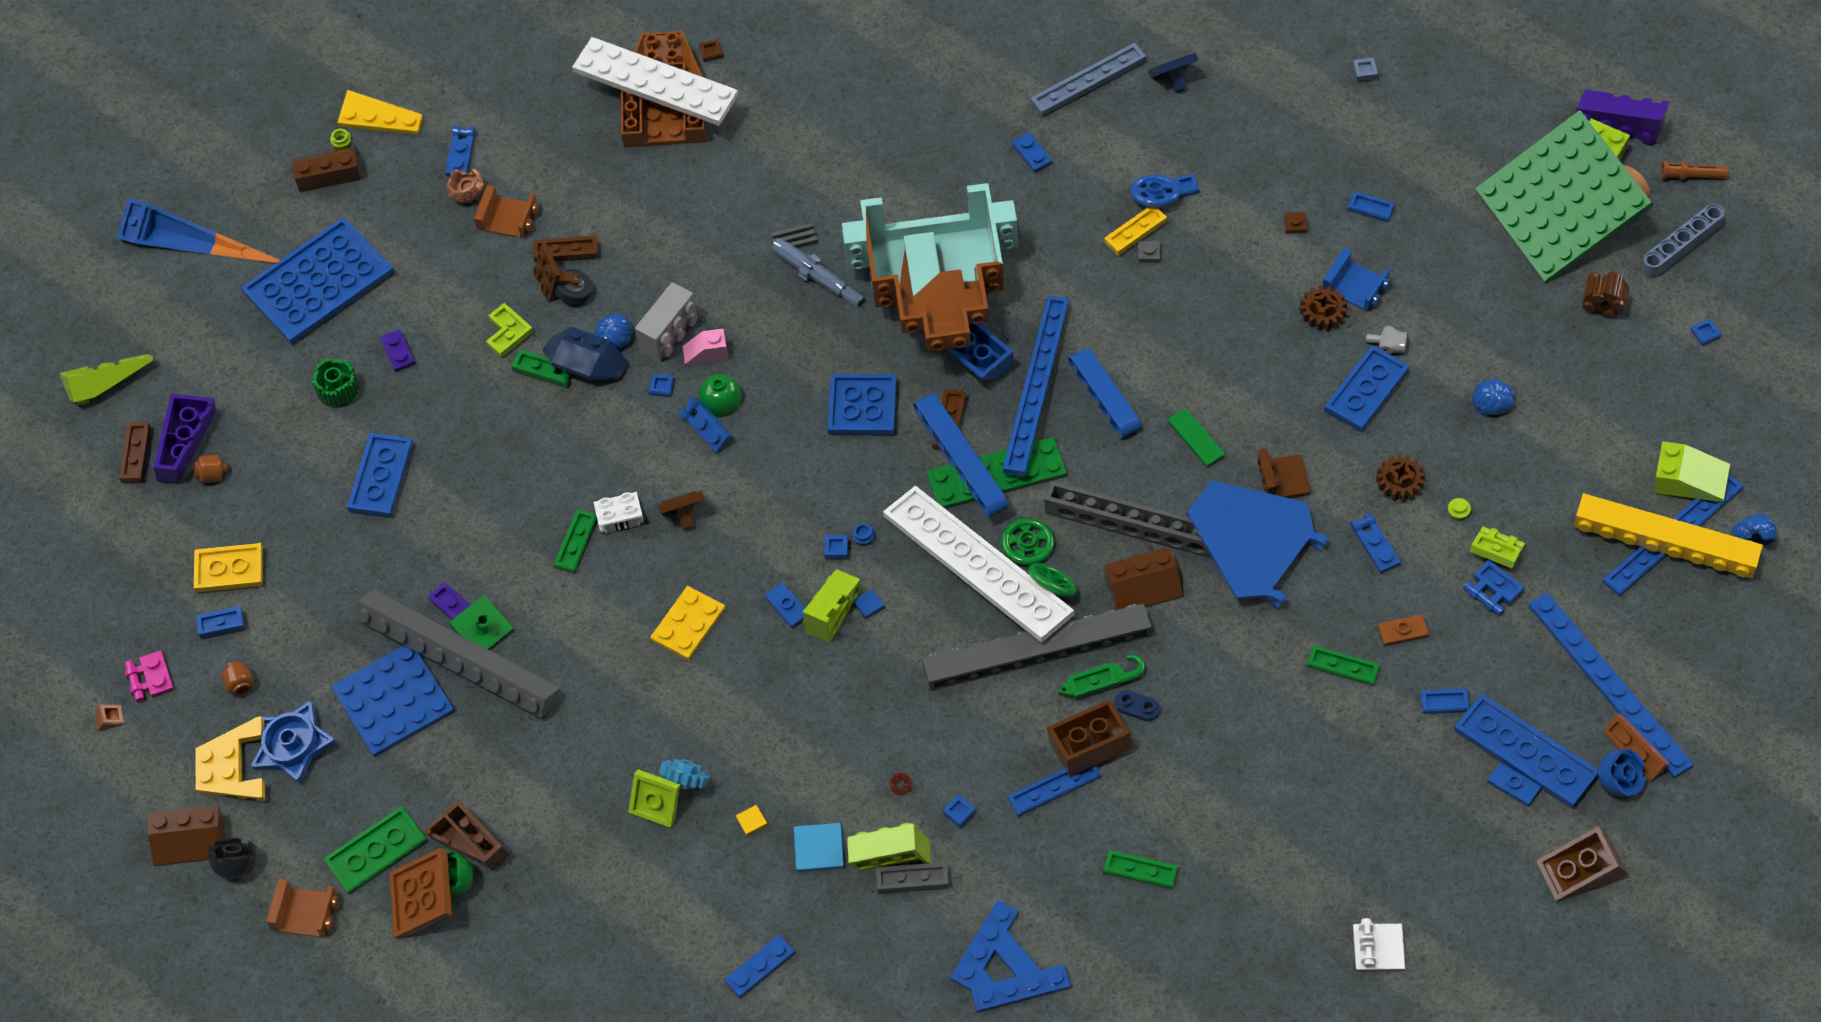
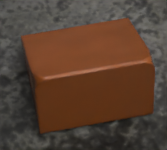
[95,704,124,731]

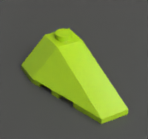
[60,354,153,405]

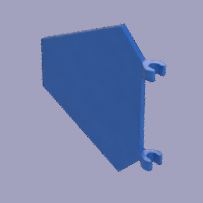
[1186,480,1329,608]

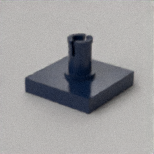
[1147,53,1198,91]

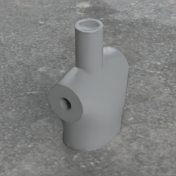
[1366,326,1408,354]

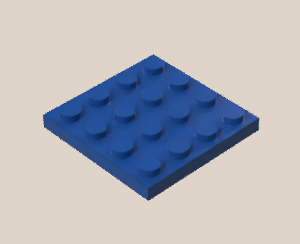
[331,645,455,757]

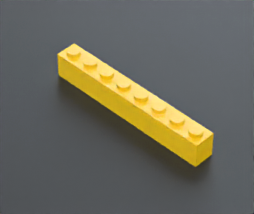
[1573,493,1763,578]

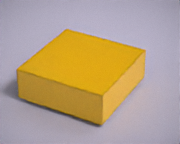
[736,805,768,837]

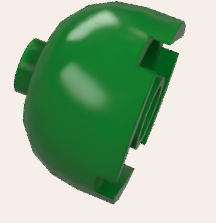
[699,373,742,417]
[447,851,474,899]

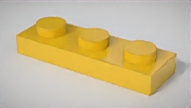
[1104,207,1167,256]

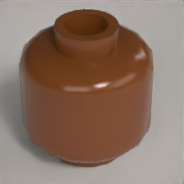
[194,455,227,483]
[221,662,254,696]

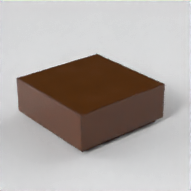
[698,39,723,63]

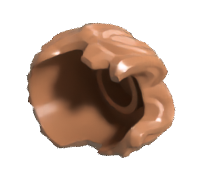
[447,168,484,204]

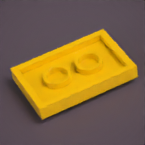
[194,543,263,593]
[650,586,726,661]

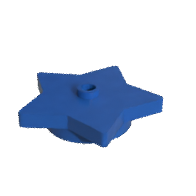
[251,701,337,784]

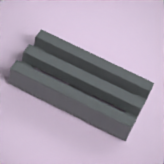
[771,223,818,248]

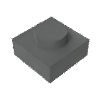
[1138,241,1160,263]

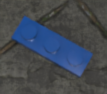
[724,935,795,999]

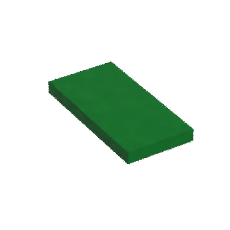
[323,806,428,895]

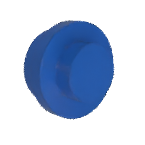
[852,523,875,545]

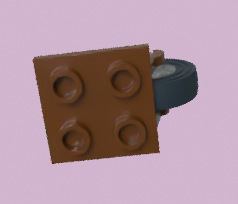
[533,243,593,304]

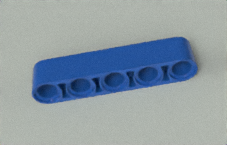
[1068,348,1141,439]

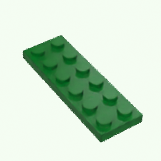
[926,437,1067,509]

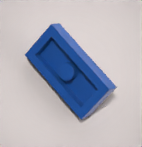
[1012,132,1052,173]
[196,606,245,639]

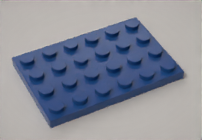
[241,217,395,345]

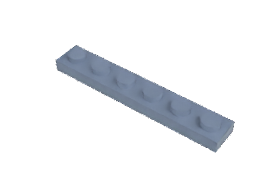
[1030,43,1146,117]

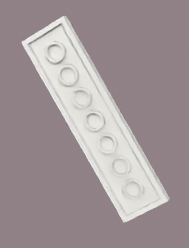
[572,37,738,126]

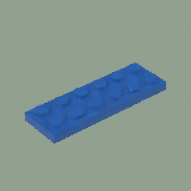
[1454,693,1598,808]

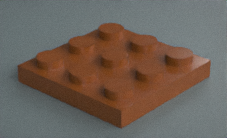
[390,848,452,939]

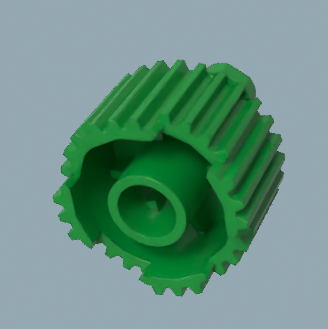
[312,358,359,408]

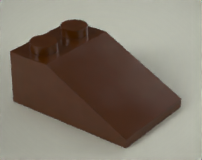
[1536,826,1628,902]

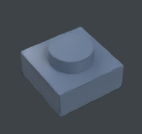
[1353,58,1378,82]

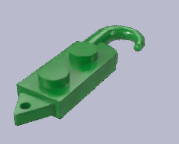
[1058,654,1145,700]

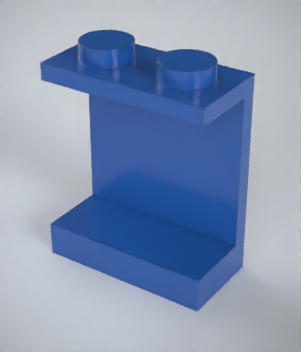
[1322,248,1391,312]

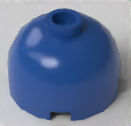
[1598,749,1646,797]

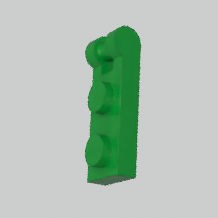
[511,349,574,388]

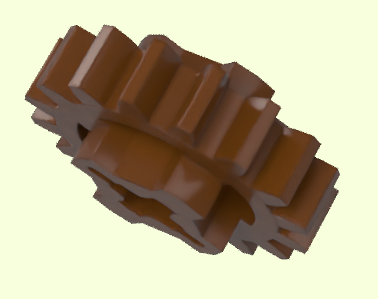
[1300,285,1347,330]
[1376,454,1426,501]

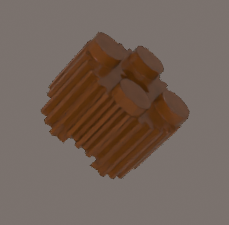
[1582,271,1630,319]

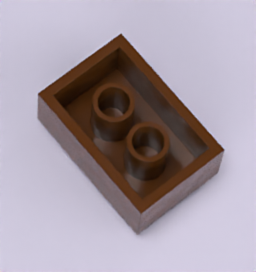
[1047,699,1132,777]

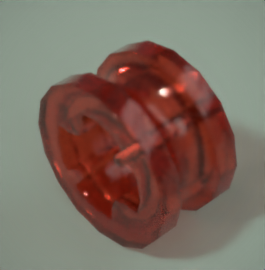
[890,773,911,796]

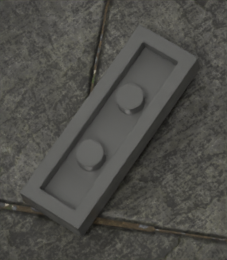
[876,862,949,893]

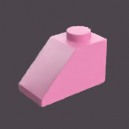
[683,329,728,365]

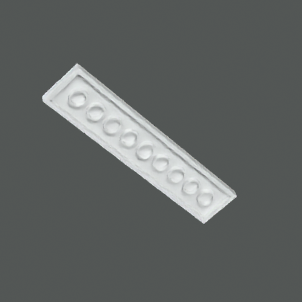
[883,486,1074,643]

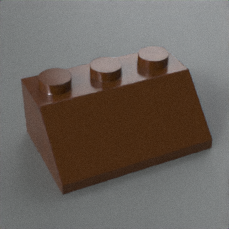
[292,146,361,192]
[1104,547,1183,610]
[148,805,224,866]

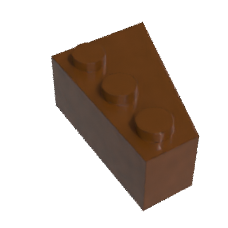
[424,799,510,871]

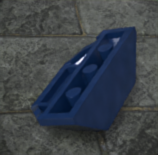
[543,327,629,380]

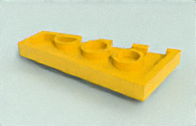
[337,90,423,135]

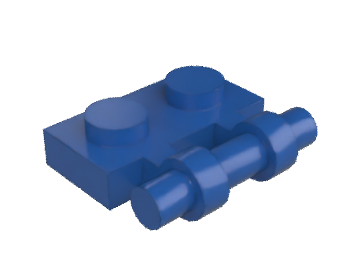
[1463,560,1524,616]

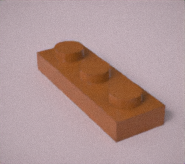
[1603,714,1670,781]

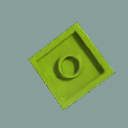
[628,770,681,828]

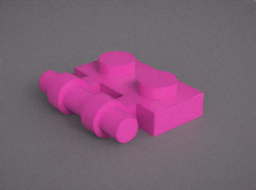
[124,650,174,703]

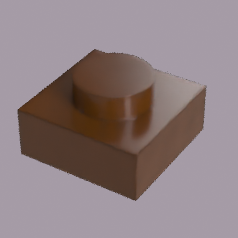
[1284,212,1307,234]

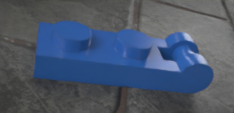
[445,126,475,177]
[679,396,733,452]
[1350,513,1401,574]

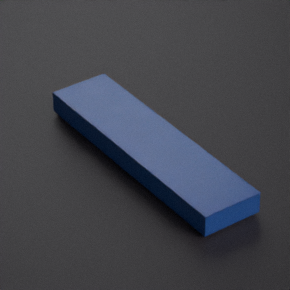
[1007,766,1101,817]

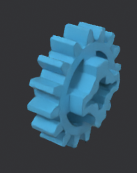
[659,759,710,789]

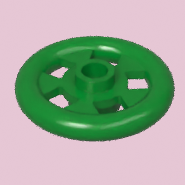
[1001,518,1055,566]
[1028,563,1077,597]

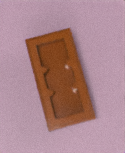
[1378,615,1429,647]

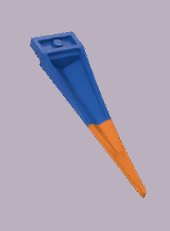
[117,198,280,263]

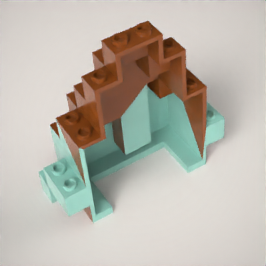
[842,183,1018,351]

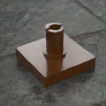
[656,490,705,529]

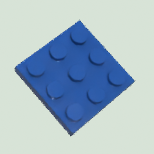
[828,374,897,435]

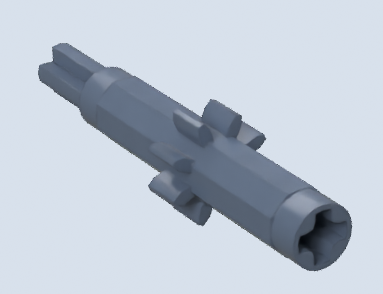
[771,238,864,307]

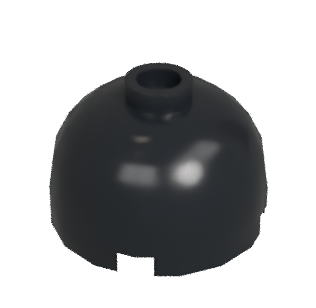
[209,838,256,881]

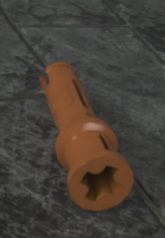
[1661,160,1728,181]

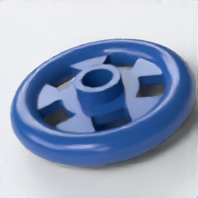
[1130,175,1181,207]

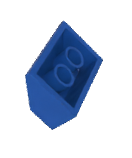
[946,324,1014,380]

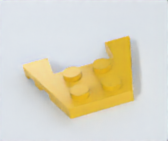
[196,716,265,801]

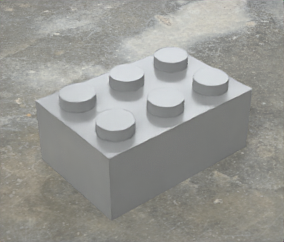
[635,282,698,362]

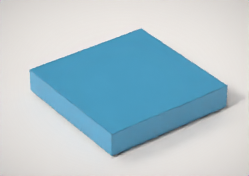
[794,823,844,873]

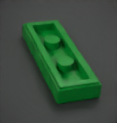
[1167,408,1225,468]
[553,509,597,573]
[1307,645,1380,686]
[1103,850,1178,890]

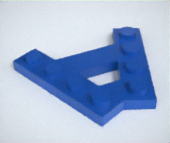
[950,900,1071,1013]

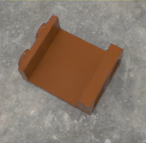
[474,185,539,239]
[266,879,339,938]

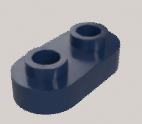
[1115,690,1160,721]

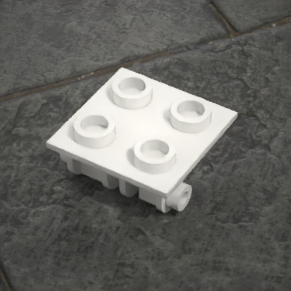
[593,492,644,534]
[1353,918,1405,970]

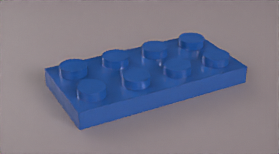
[1324,345,1409,432]
[347,433,413,517]

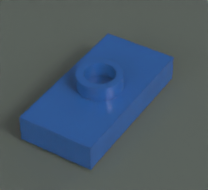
[765,583,805,629]
[1487,762,1541,807]

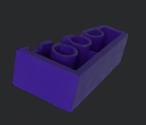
[1576,89,1670,144]
[154,393,216,483]

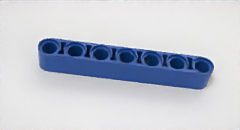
[913,393,1009,518]

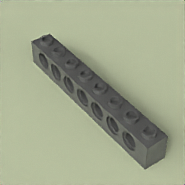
[1045,481,1212,558]

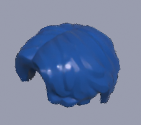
[594,313,633,351]
[1472,379,1515,416]
[1731,514,1777,545]

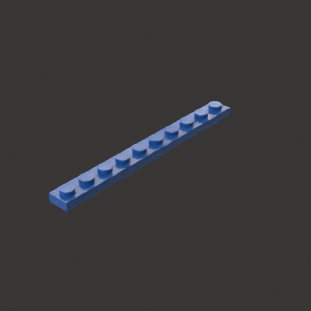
[1003,296,1069,477]
[1528,593,1693,779]

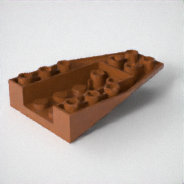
[621,31,707,148]

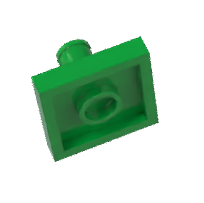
[449,595,514,650]

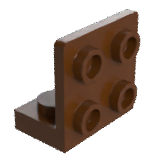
[1257,449,1310,498]

